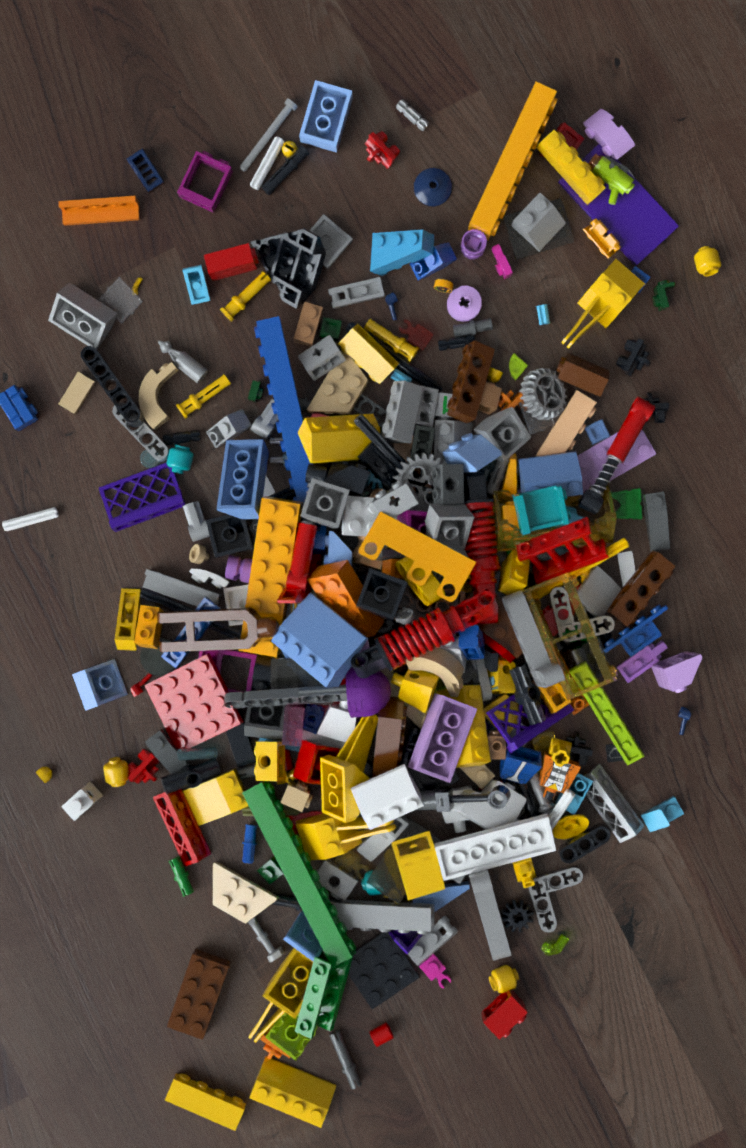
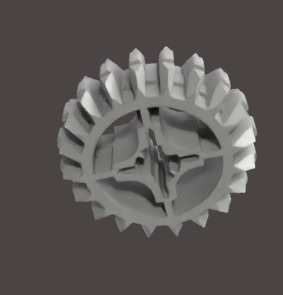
[519,368,568,420]

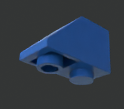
[410,242,457,280]

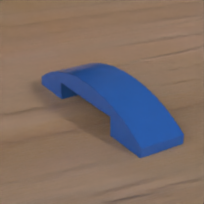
[161,597,221,668]

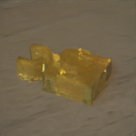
[335,849,369,880]

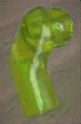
[541,934,569,956]

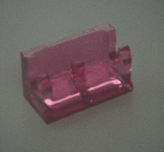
[282,705,305,747]

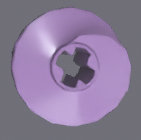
[447,285,482,322]

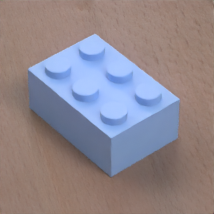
[299,80,353,153]

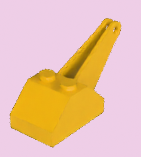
[561,259,645,349]
[320,715,378,823]
[296,813,396,860]
[248,948,313,1043]

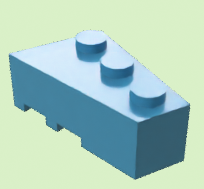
[370,230,434,276]

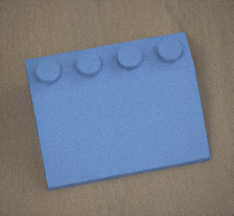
[271,593,368,688]

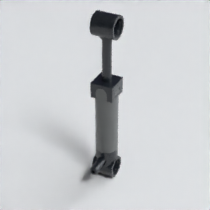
[371,777,511,812]

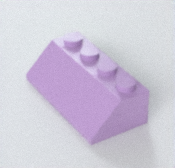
[651,651,702,693]
[408,693,477,783]

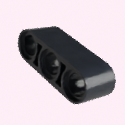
[226,709,256,768]
[558,824,611,864]

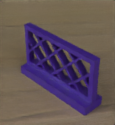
[99,462,186,532]
[486,695,574,754]

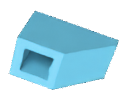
[555,773,593,815]

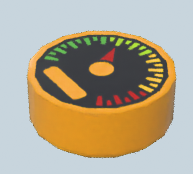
[434,279,454,293]

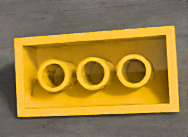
[298,414,380,463]
[436,685,491,767]
[250,1056,336,1128]

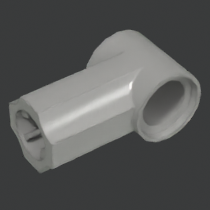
[250,399,278,440]
[183,501,210,542]

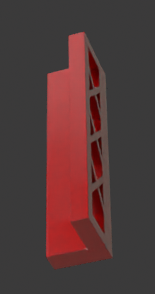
[153,789,211,866]

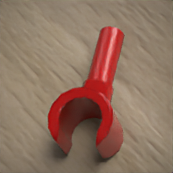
[130,673,152,697]

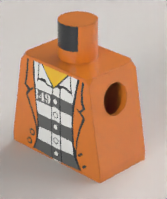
[539,751,581,800]

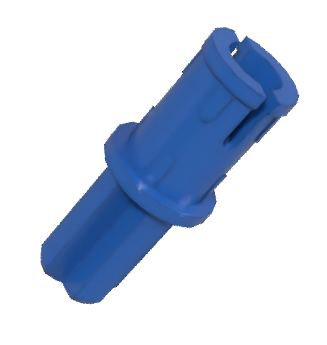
[242,824,258,863]

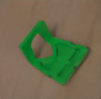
[608,489,642,519]

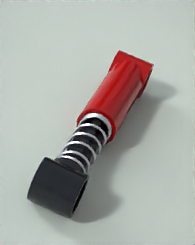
[577,396,655,516]
[286,464,329,592]

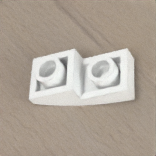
[189,569,231,589]

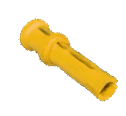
[220,271,271,322]
[364,318,419,362]
[176,374,231,419]

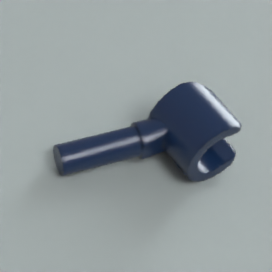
[385,293,398,321]
[678,707,691,735]

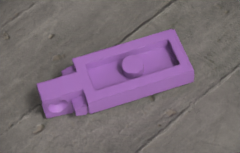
[616,641,668,683]

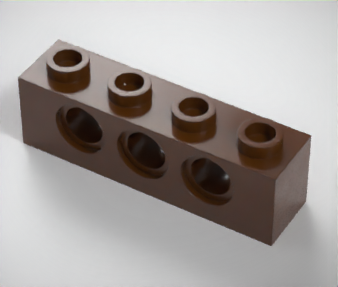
[447,340,495,423]
[606,550,676,627]

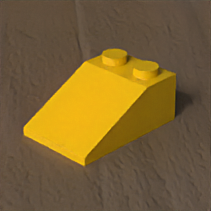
[183,768,248,826]

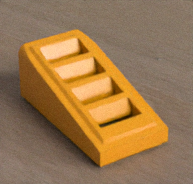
[502,453,517,496]

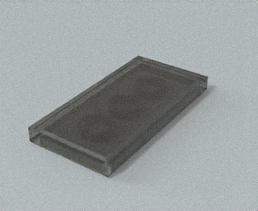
[366,818,440,904]

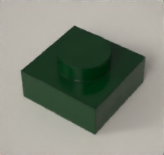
[319,317,342,341]
[248,380,264,403]

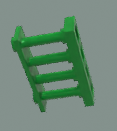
[295,957,353,1039]

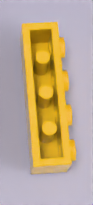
[536,130,605,205]

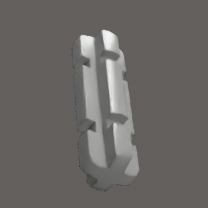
[396,99,429,131]

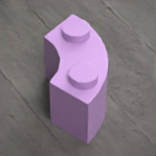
[583,109,635,159]

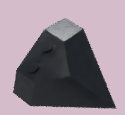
[251,229,326,309]

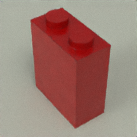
[204,243,259,281]

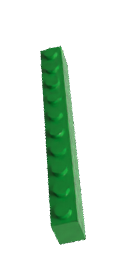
[242,781,356,967]

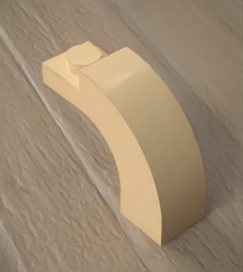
[139,362,179,431]
[406,645,464,697]

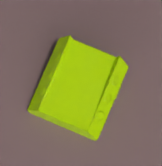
[265,1013,318,1061]

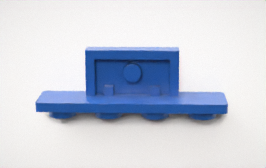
[603,604,668,657]

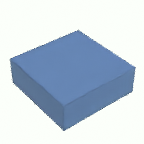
[585,419,610,445]

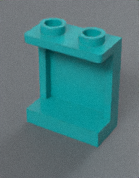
[512,484,571,535]

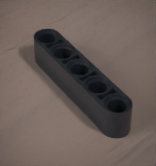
[81,346,144,428]

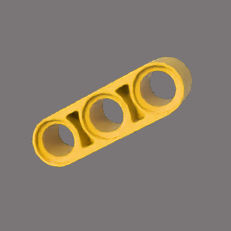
[396,556,445,606]

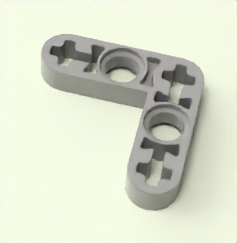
[549,587,615,642]
[528,866,583,932]

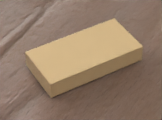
[58,372,95,415]

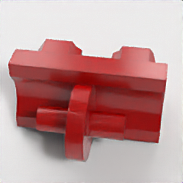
[365,131,400,169]
[128,749,160,784]

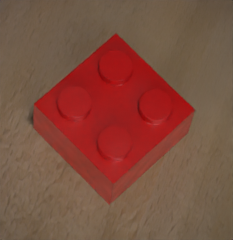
[293,740,341,785]
[481,990,528,1040]

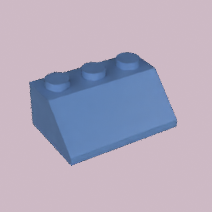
[518,451,583,497]

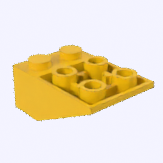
[391,831,445,900]

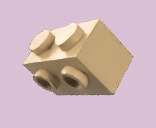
[281,780,313,812]

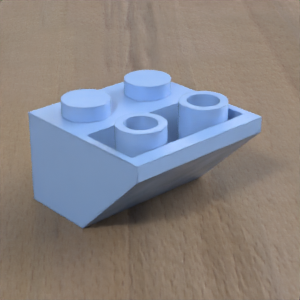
[324,531,353,566]

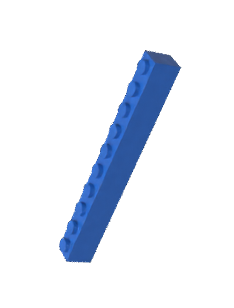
[254,316,313,506]

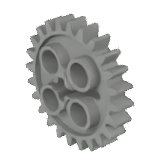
[392,453,447,512]

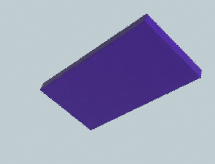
[558,144,679,266]

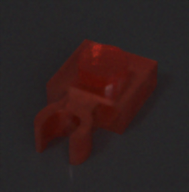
[399,320,434,351]

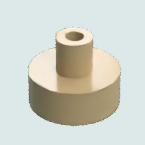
[189,544,209,564]

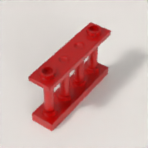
[516,517,609,585]

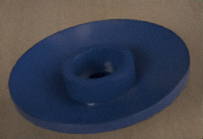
[414,168,452,207]

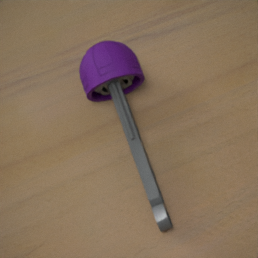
[224,667,391,718]

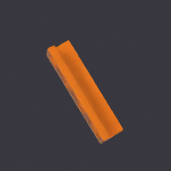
[58,196,140,226]

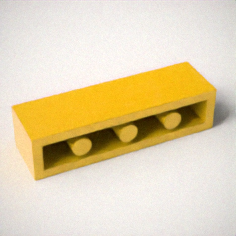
[165,1073,246,1131]

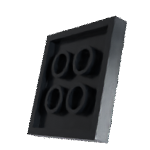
[348,932,420,1010]

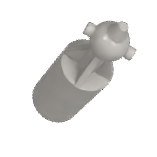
[158,340,208,384]

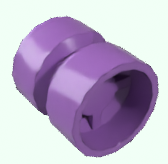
[460,229,487,260]
[225,555,252,583]

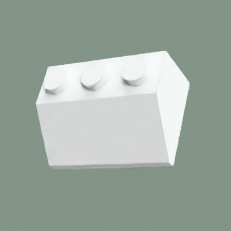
[351,764,424,830]

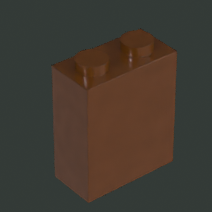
[556,352,610,397]

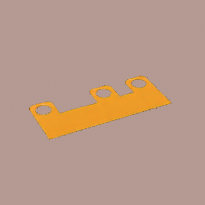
[359,511,476,602]

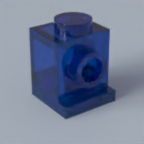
[298,703,326,734]

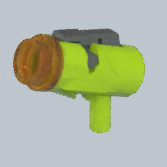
[588,154,635,205]

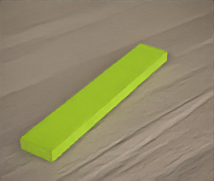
[569,661,644,766]

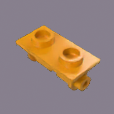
[583,218,621,258]

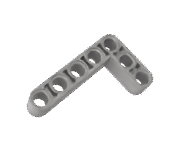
[502,590,565,688]
[469,869,512,961]

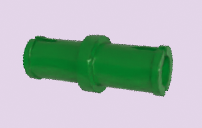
[168,856,194,897]

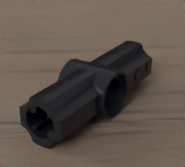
[509,665,546,725]
[161,758,221,794]

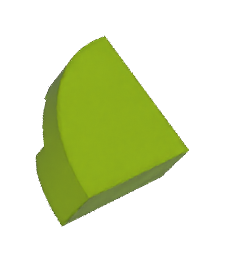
[509,353,528,381]

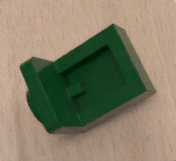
[652,280,675,311]
[257,856,284,885]

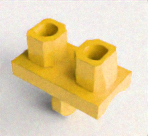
[512,858,536,888]

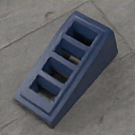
[126,148,164,192]

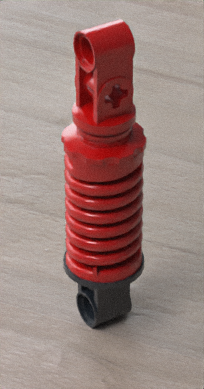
[464,471,500,625]
[351,591,499,678]

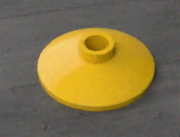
[552,814,589,839]

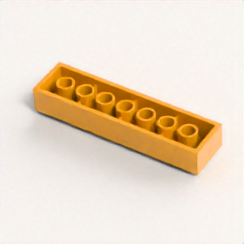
[468,82,558,241]
[239,496,303,657]

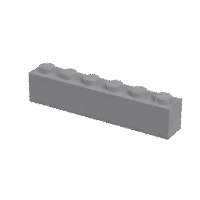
[329,899,434,934]

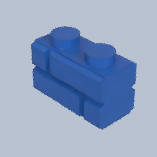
[0,385,38,431]
[458,624,485,660]

